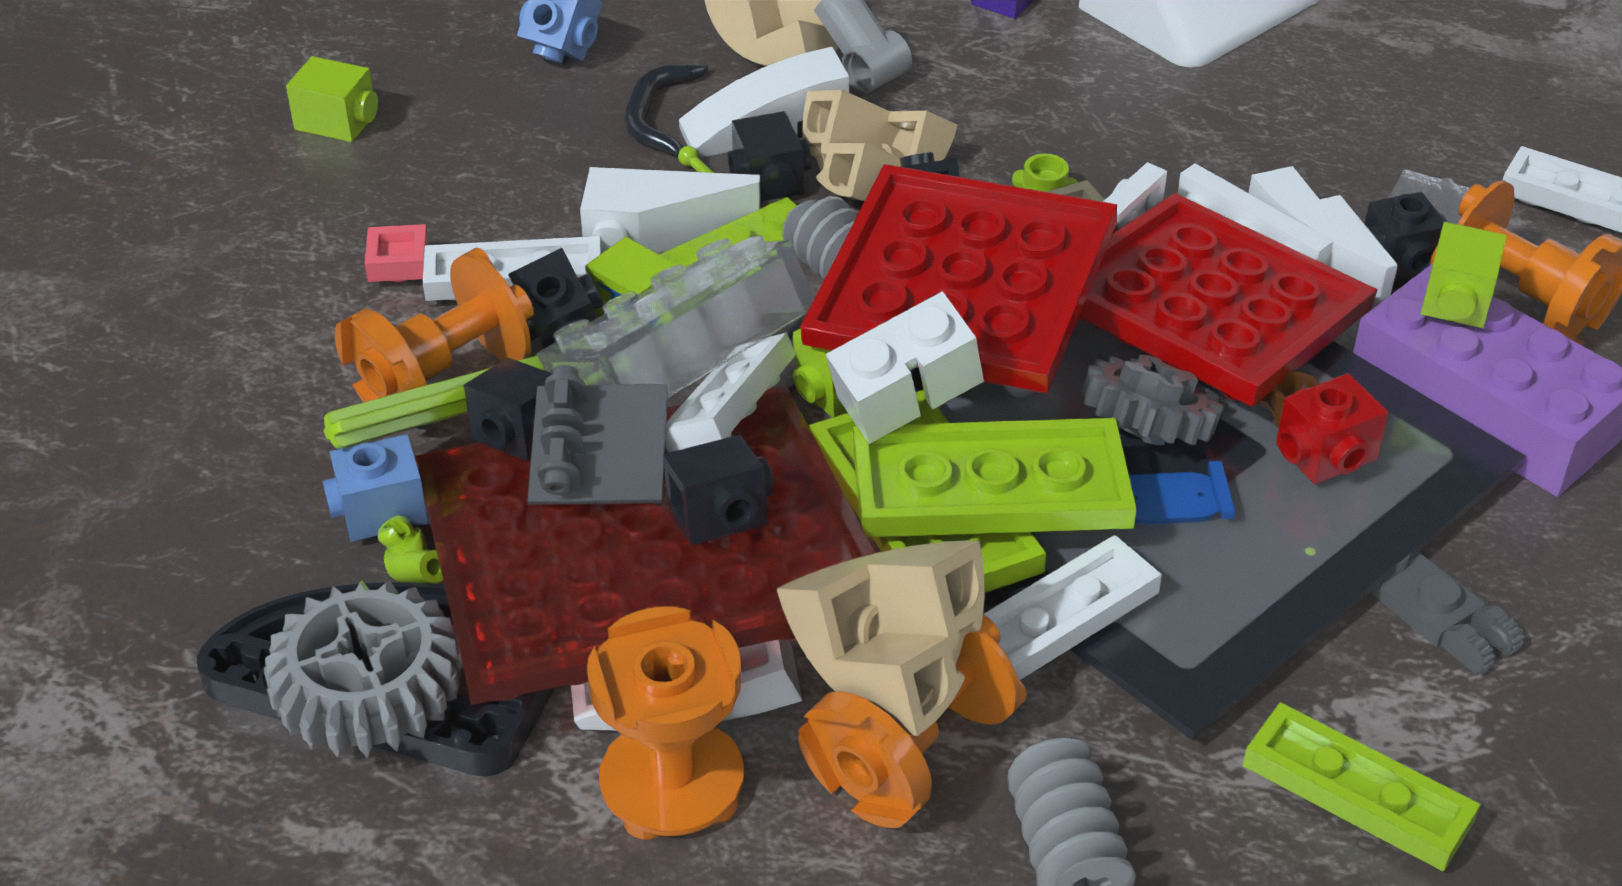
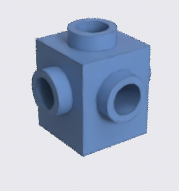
[517,0,603,64]

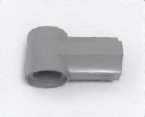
[814,0,912,94]

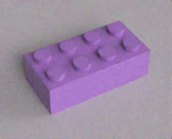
[1353,263,1622,497]

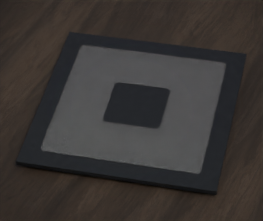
[803,319,1526,741]

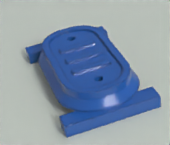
[1129,461,1235,525]

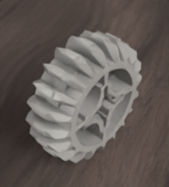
[264,580,463,759]

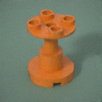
[1430,180,1622,345]
[334,247,534,402]
[587,606,744,840]
[798,614,1027,828]

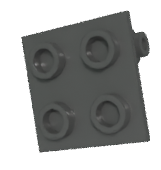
[528,365,668,505]

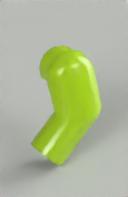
[377,515,449,584]

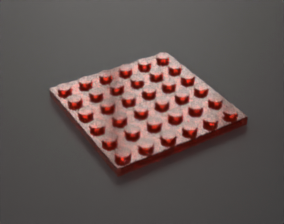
[415,385,875,705]

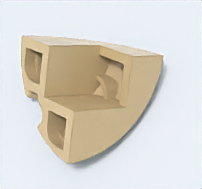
[704,0,839,66]
[802,90,958,201]
[777,541,984,736]

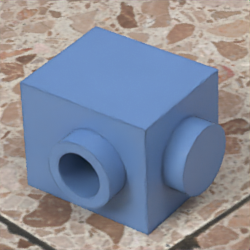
[322,434,428,542]

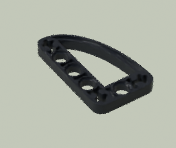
[197,582,576,777]

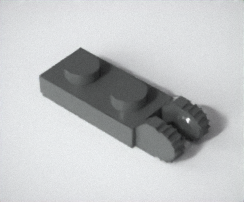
[1371,552,1525,675]

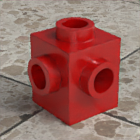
[1276,373,1389,485]

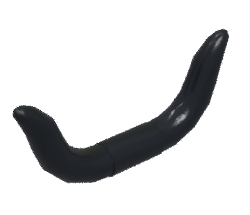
[624,64,708,156]

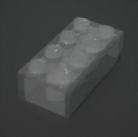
[537,236,814,398]

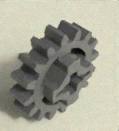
[1081,355,1223,445]

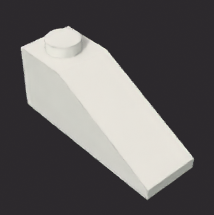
[580,167,761,254]

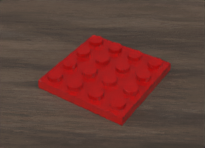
[800,164,1117,394]
[1078,193,1378,407]

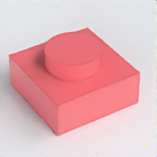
[365,224,429,282]

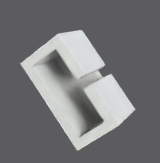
[826,291,984,444]

